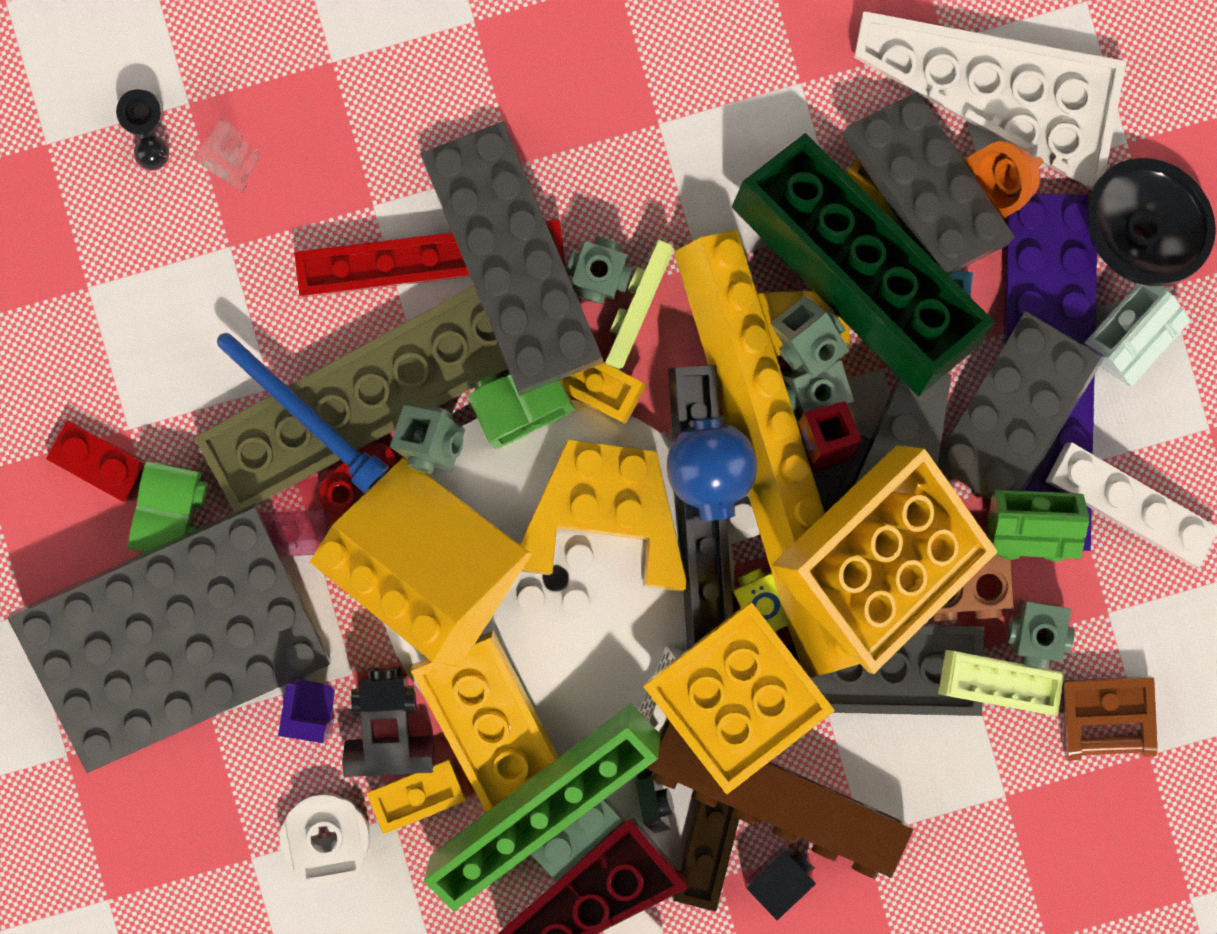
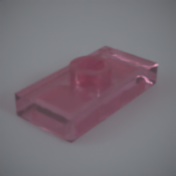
[259,509,328,557]

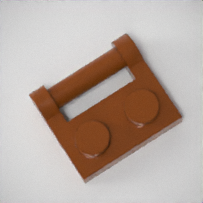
[1063,676,1158,761]

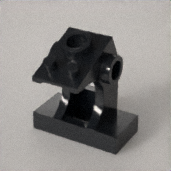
[342,666,435,777]

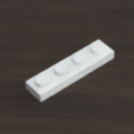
[1045,443,1217,568]

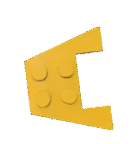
[520,440,687,591]

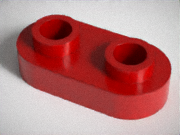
[319,442,398,516]

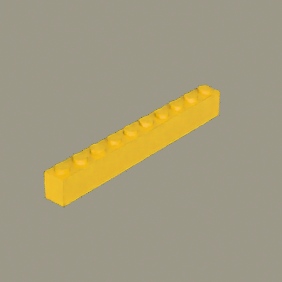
[674,230,860,678]

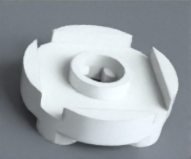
[279,793,370,884]

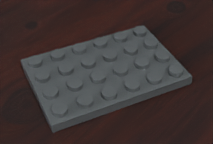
[7,503,330,773]

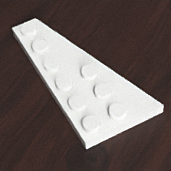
[854,11,1127,190]

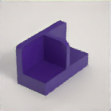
[278,677,335,743]

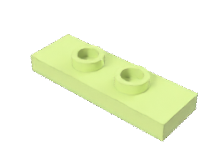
[605,240,674,370]
[938,650,1065,716]

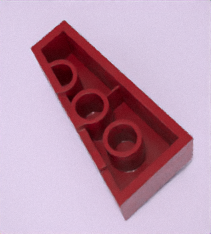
[497,818,692,934]

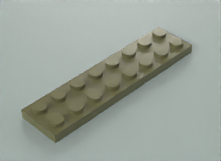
[194,285,508,512]

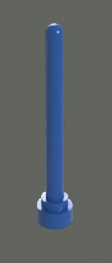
[217,333,389,493]

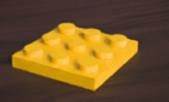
[642,601,835,795]

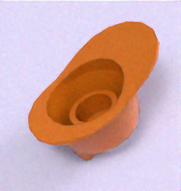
[963,140,1044,219]

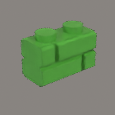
[986,490,1089,561]

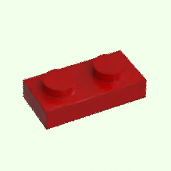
[46,420,145,502]

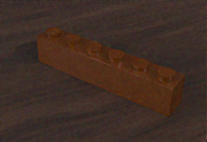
[647,720,914,879]

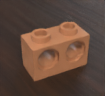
[933,555,1014,621]

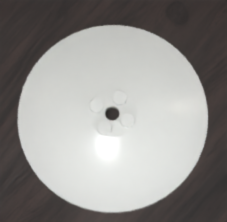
[385,400,734,755]

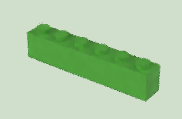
[424,703,661,912]

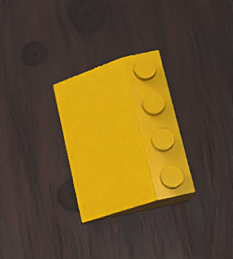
[771,445,998,674]
[309,457,532,668]

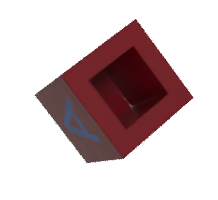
[798,400,862,472]

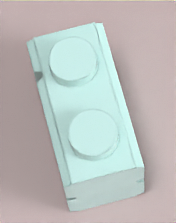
[1084,283,1191,387]

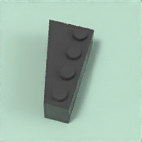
[849,373,952,490]

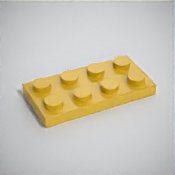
[411,631,559,812]

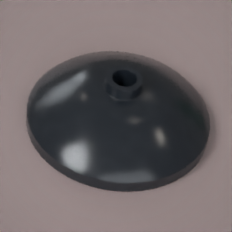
[1085,158,1216,286]

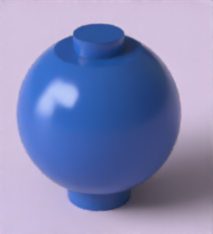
[666,417,757,521]

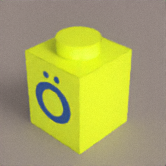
[732,567,788,632]

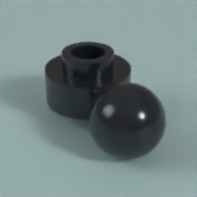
[116,89,170,171]

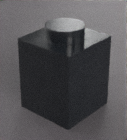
[744,846,816,920]

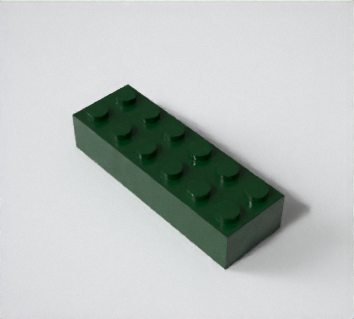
[731,133,995,397]

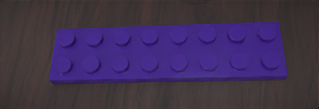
[1004,193,1097,551]

